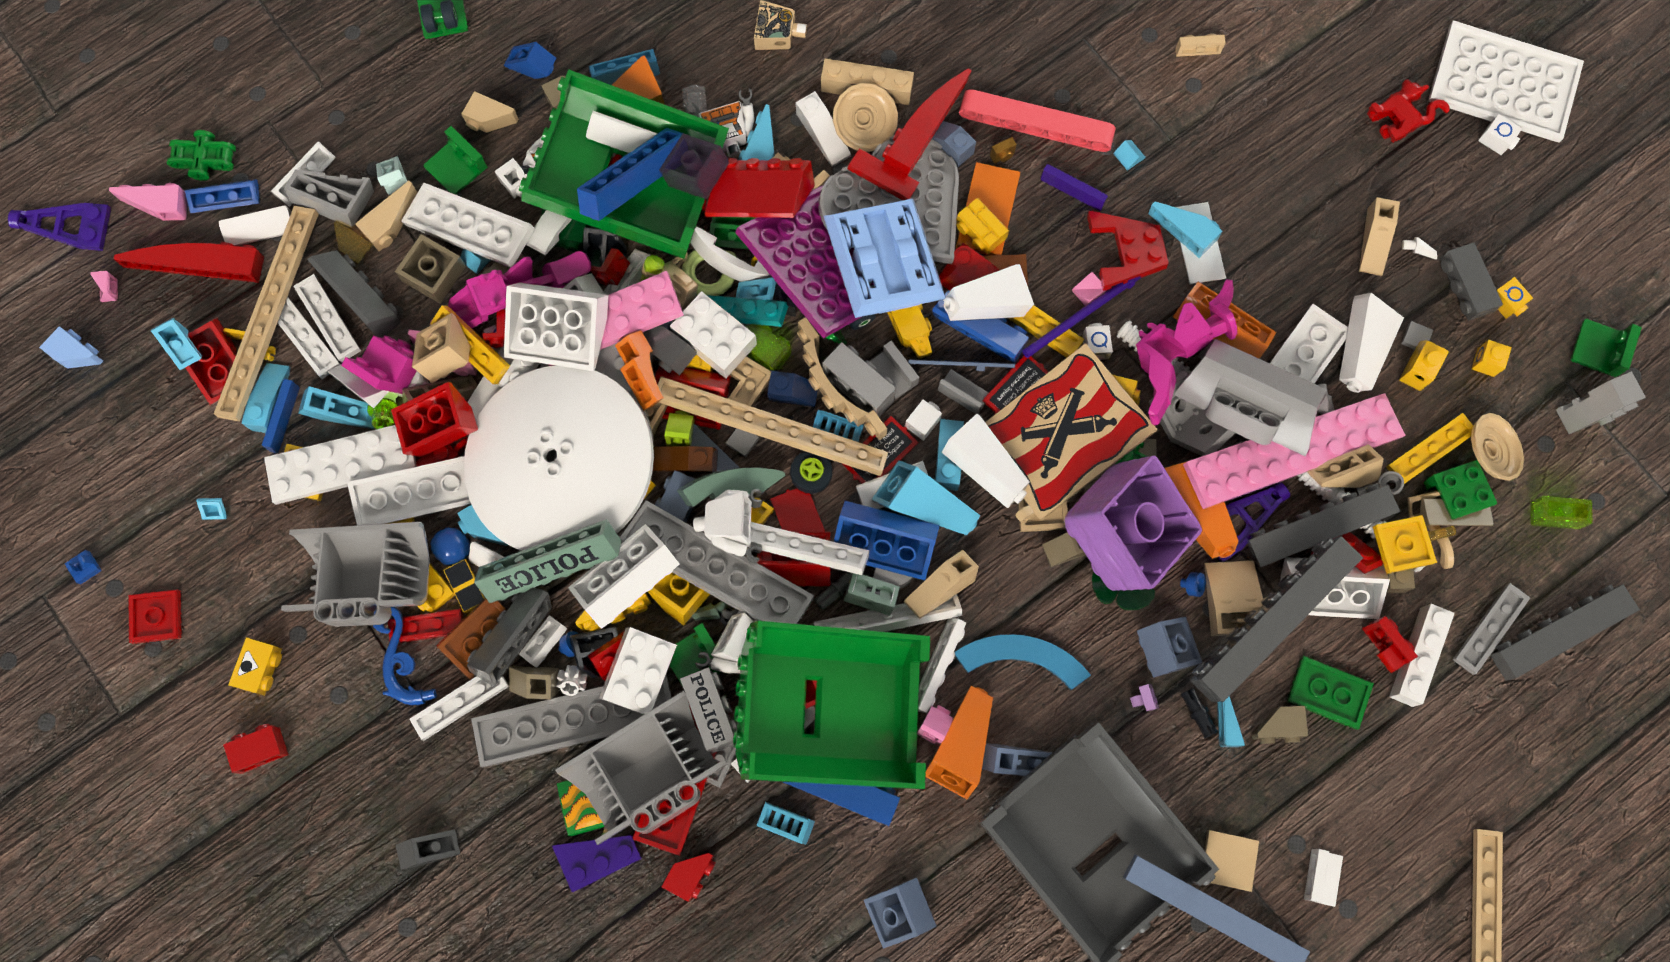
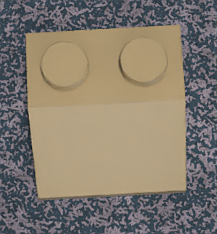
[412,313,470,383]

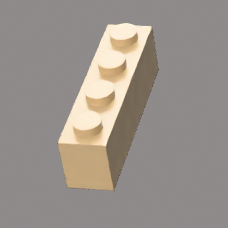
[821,59,914,105]

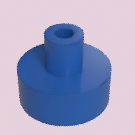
[1180,572,1206,597]
[559,631,579,657]

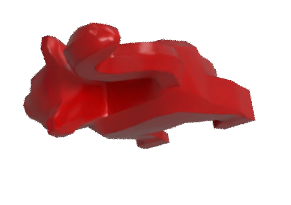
[1367,79,1450,143]

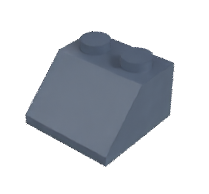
[1137,617,1202,678]
[864,878,937,948]

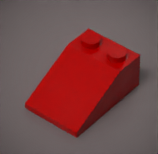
[185,318,237,405]

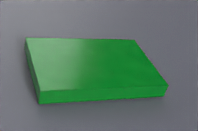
[1286,656,1374,730]

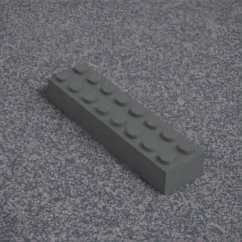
[1190,536,1363,702]

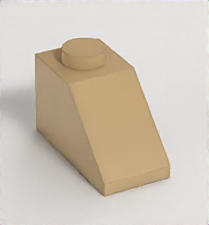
[462,91,519,133]

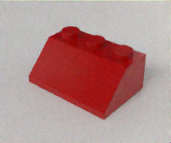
[655,366,731,430]
[391,382,478,457]
[757,532,830,586]

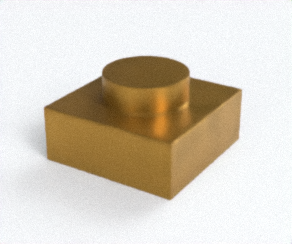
[990,137,1017,163]

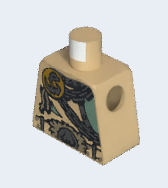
[754,0,807,50]

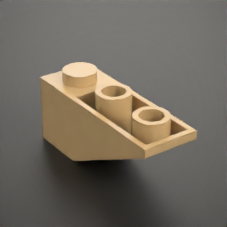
[1359,197,1400,276]
[904,550,979,619]

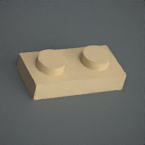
[1175,34,1226,57]

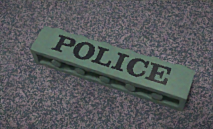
[474,519,622,603]

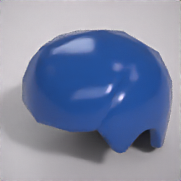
[430,527,470,566]

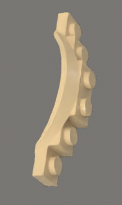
[797,317,887,440]

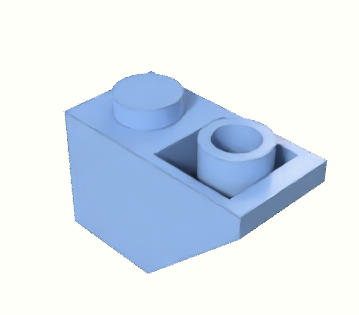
[39,327,103,368]

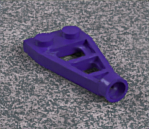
[8,203,111,251]
[1216,482,1290,562]

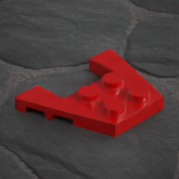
[1087,211,1169,291]

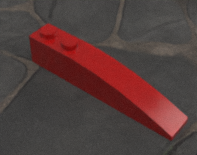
[882,69,972,176]
[114,242,264,283]

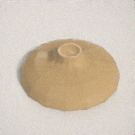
[833,83,898,152]
[1471,413,1524,481]

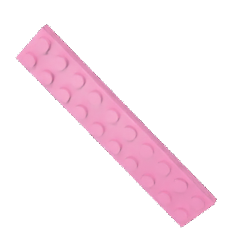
[1183,393,1405,509]

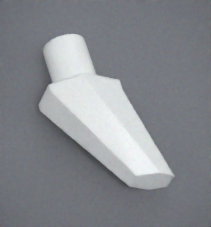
[1402,237,1437,259]

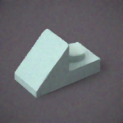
[376,156,407,195]

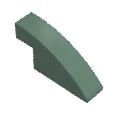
[677,468,786,507]

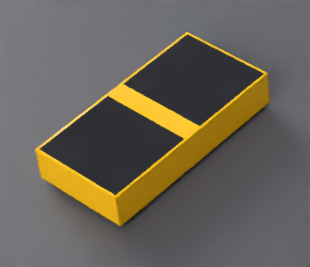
[443,559,485,614]

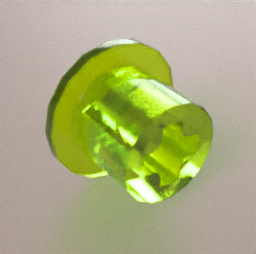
[367,398,398,429]

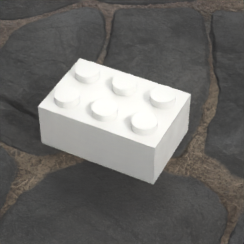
[670,291,757,378]
[599,627,677,715]

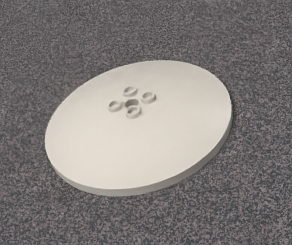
[464,365,654,551]

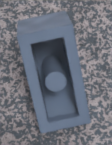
[932,121,976,168]

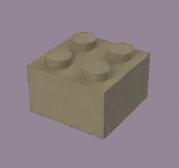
[395,234,466,304]

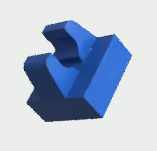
[65,550,102,584]

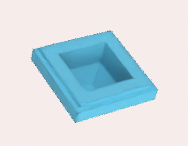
[196,498,227,520]

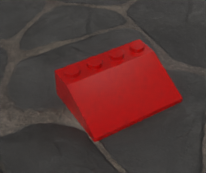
[705,158,815,218]

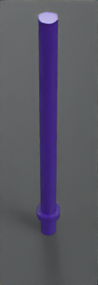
[1022,276,1141,358]

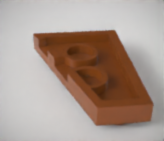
[436,598,506,680]

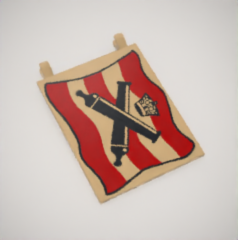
[985,343,1157,523]

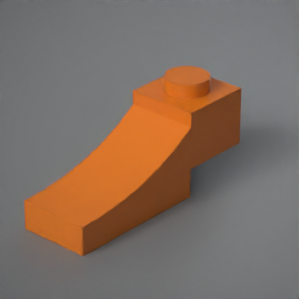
[615,330,664,411]

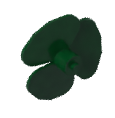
[1091,571,1155,610]

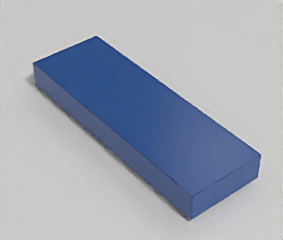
[262,379,300,453]

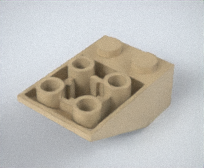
[1204,561,1263,636]

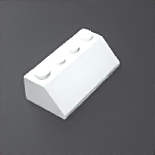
[568,524,679,629]
[1281,557,1390,619]

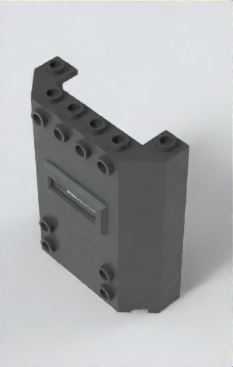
[978,722,1219,962]

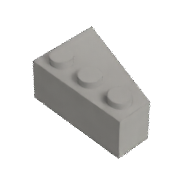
[284,170,374,228]
[1556,372,1646,434]

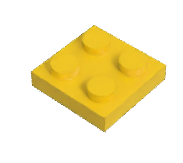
[1373,515,1437,574]

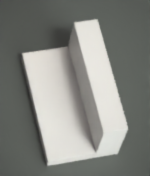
[1304,849,1343,907]

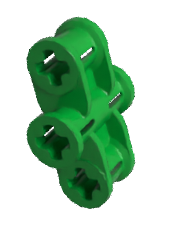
[166,130,236,181]

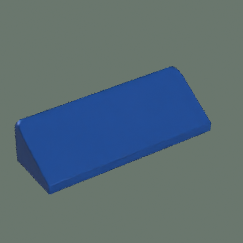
[185,179,260,213]

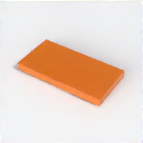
[956,162,1020,255]

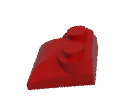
[939,243,1000,291]

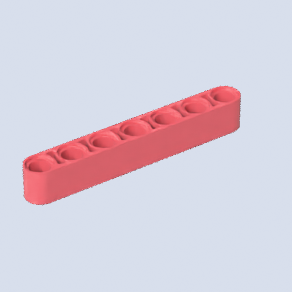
[959,90,1116,152]

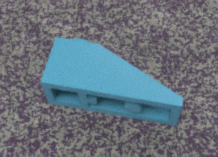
[1148,202,1222,258]
[242,363,291,433]
[298,386,380,429]
[935,419,964,491]

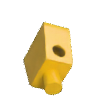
[1399,340,1449,391]

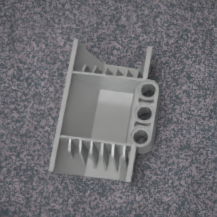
[1175,339,1329,456]
[281,522,430,627]
[556,691,728,845]

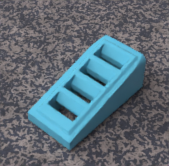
[1217,697,1245,747]
[757,802,815,845]

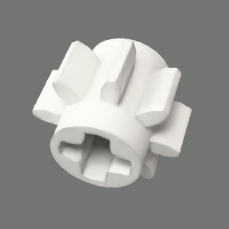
[556,665,588,696]

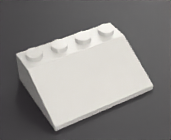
[504,283,608,371]

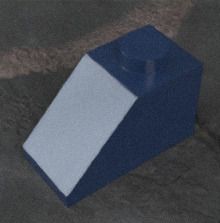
[768,371,818,407]

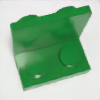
[423,126,488,195]
[1571,319,1642,377]
[1423,460,1497,520]
[669,623,723,687]

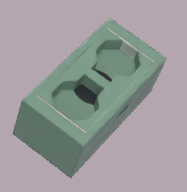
[844,573,900,616]

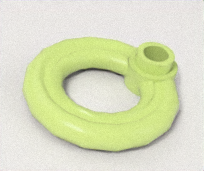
[682,249,736,296]

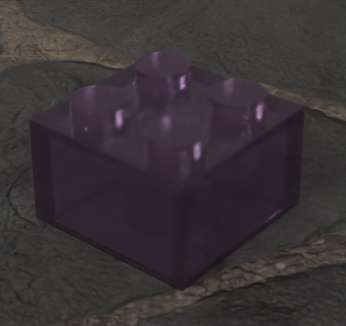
[659,134,729,199]

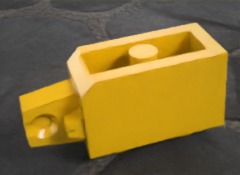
[887,304,932,359]

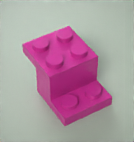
[341,335,416,394]

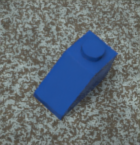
[504,42,556,79]

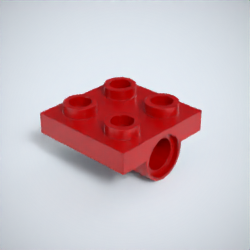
[1362,616,1418,673]

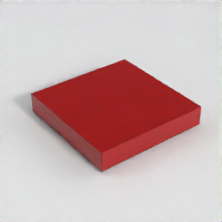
[128,589,182,644]

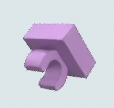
[1130,684,1159,711]

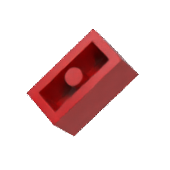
[223,724,288,774]

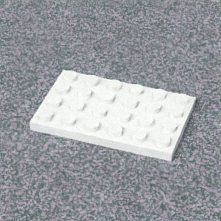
[1428,20,1584,143]

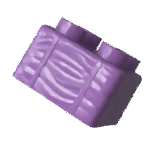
[1064,456,1202,591]

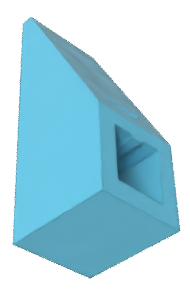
[738,104,774,160]

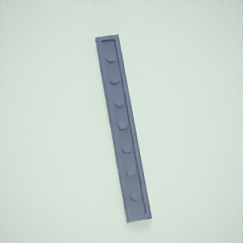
[1123,854,1310,962]

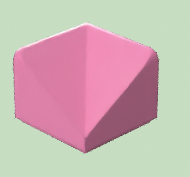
[91,271,118,302]
[1072,272,1106,306]

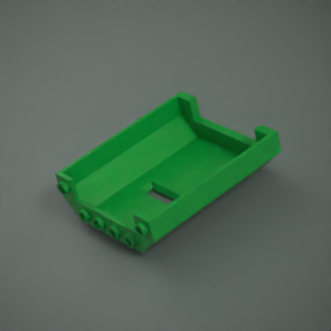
[519,70,729,259]
[733,621,930,789]

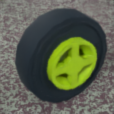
[790,452,833,494]

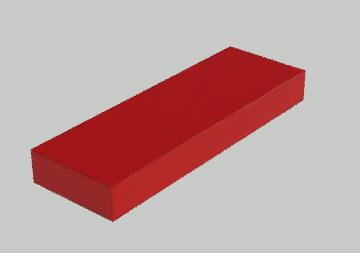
[847,148,920,200]
[388,609,463,643]

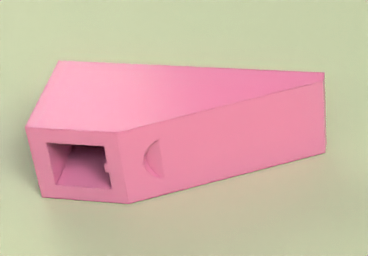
[109,183,187,221]

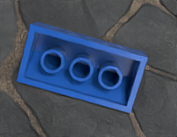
[932,290,1029,364]
[834,501,940,580]

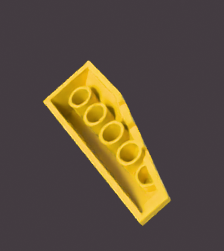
[647,498,774,626]

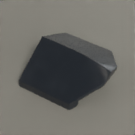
[583,227,627,275]
[569,627,618,678]

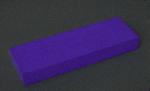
[1040,164,1108,211]

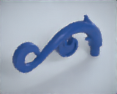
[373,607,437,705]

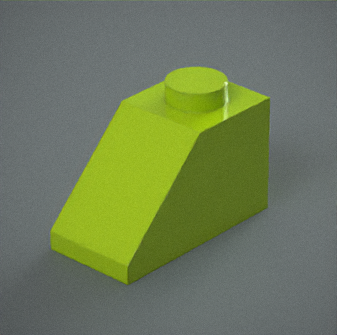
[664,411,694,446]

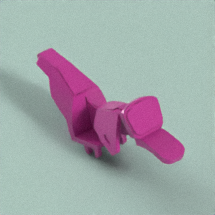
[430,251,591,328]
[1136,279,1237,425]

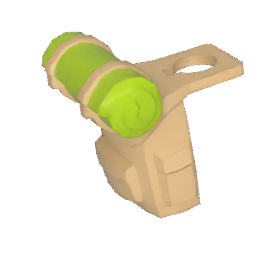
[639,253,698,311]

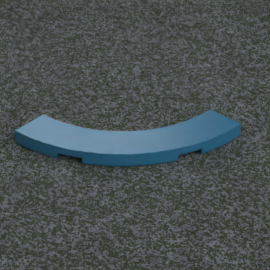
[955,634,1091,690]

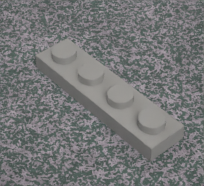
[1452,583,1530,675]

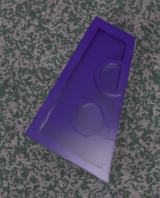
[552,835,642,892]

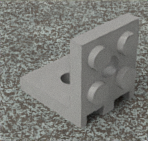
[1149,371,1235,456]

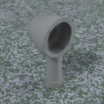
[1356,471,1404,496]

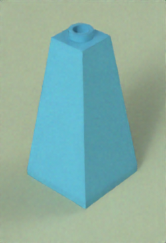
[871,460,981,535]

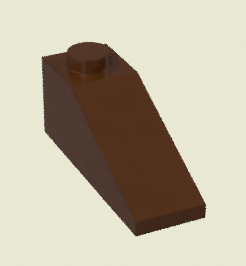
[653,446,718,473]

